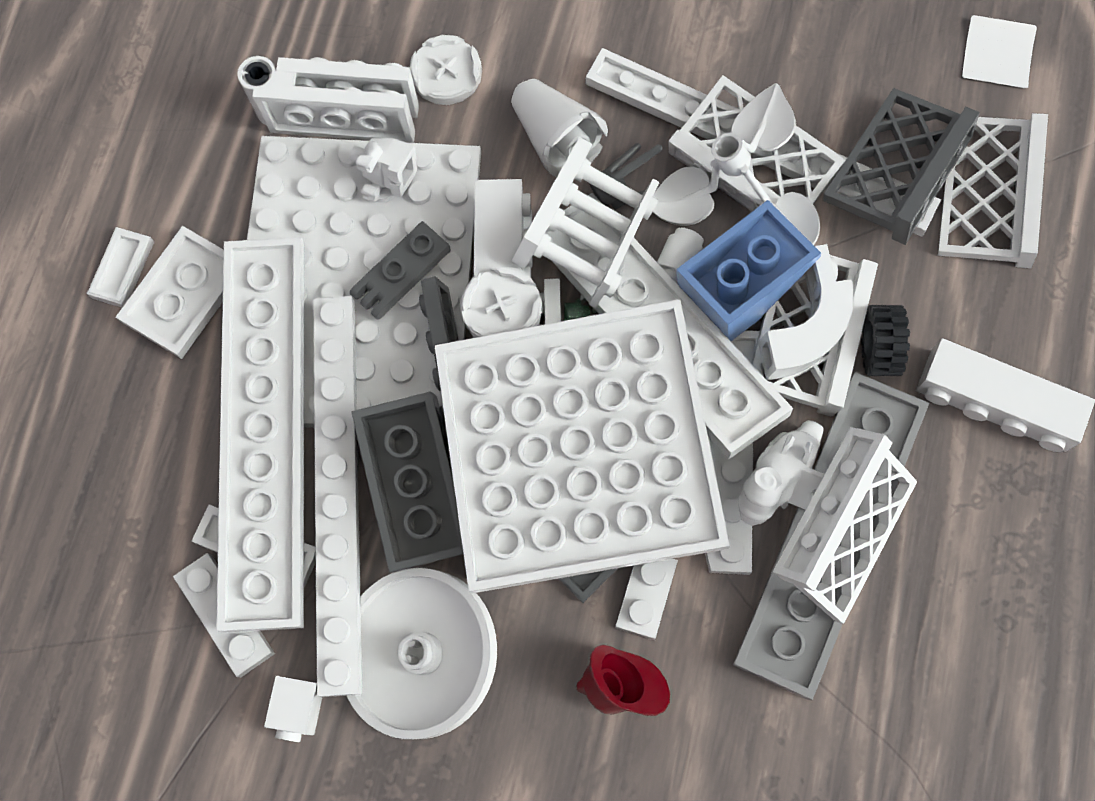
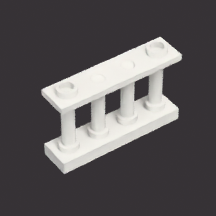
[511,137,659,308]

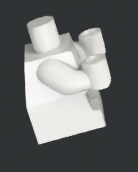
[350,138,418,201]

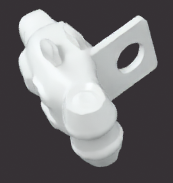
[738,420,825,526]

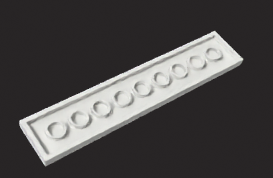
[216,237,304,633]

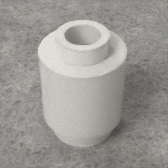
[657,228,704,283]

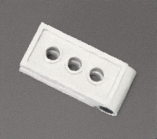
[238,56,419,143]

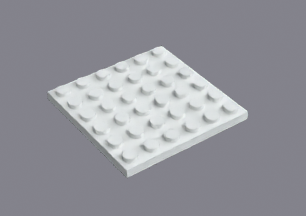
[435,299,730,593]

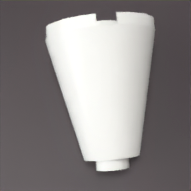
[511,79,608,178]

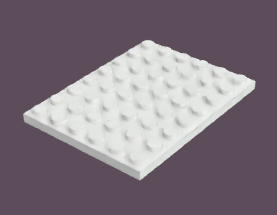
[247,136,481,435]

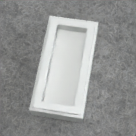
[87,227,154,307]

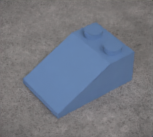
[676,200,821,341]

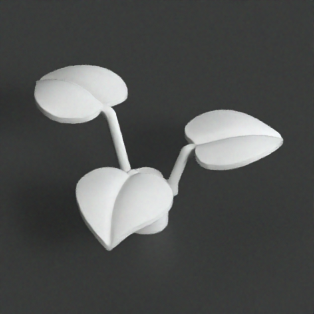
[653,83,820,245]

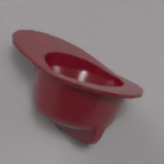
[576,644,670,716]

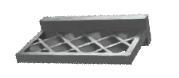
[823,88,980,245]

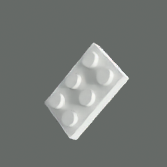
[116,226,224,359]

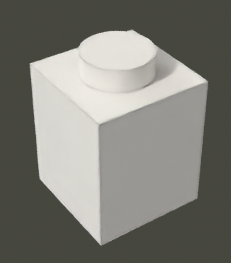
[264,676,322,742]

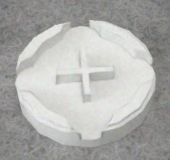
[410,35,482,105]
[460,266,542,338]

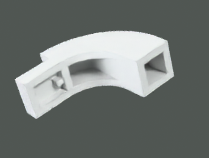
[758,244,854,380]

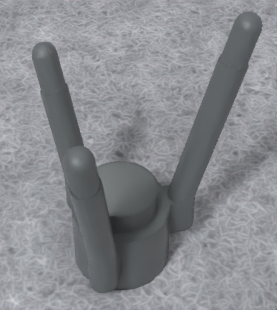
[589,143,662,210]

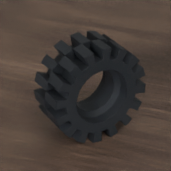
[861,305,910,376]

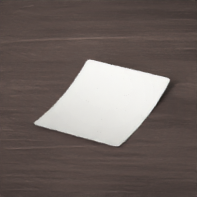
[962,15,1037,88]

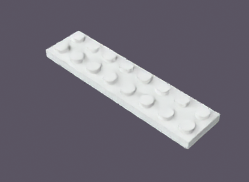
[545,193,793,459]

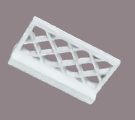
[669,75,846,212]
[938,113,1048,269]
[751,255,878,417]
[773,427,917,624]

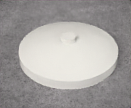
[347,568,497,739]

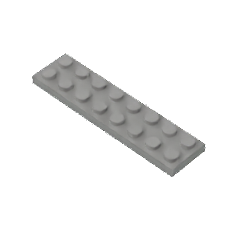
[733,372,929,700]

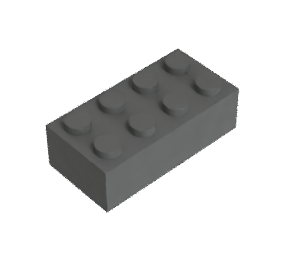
[351,391,464,573]

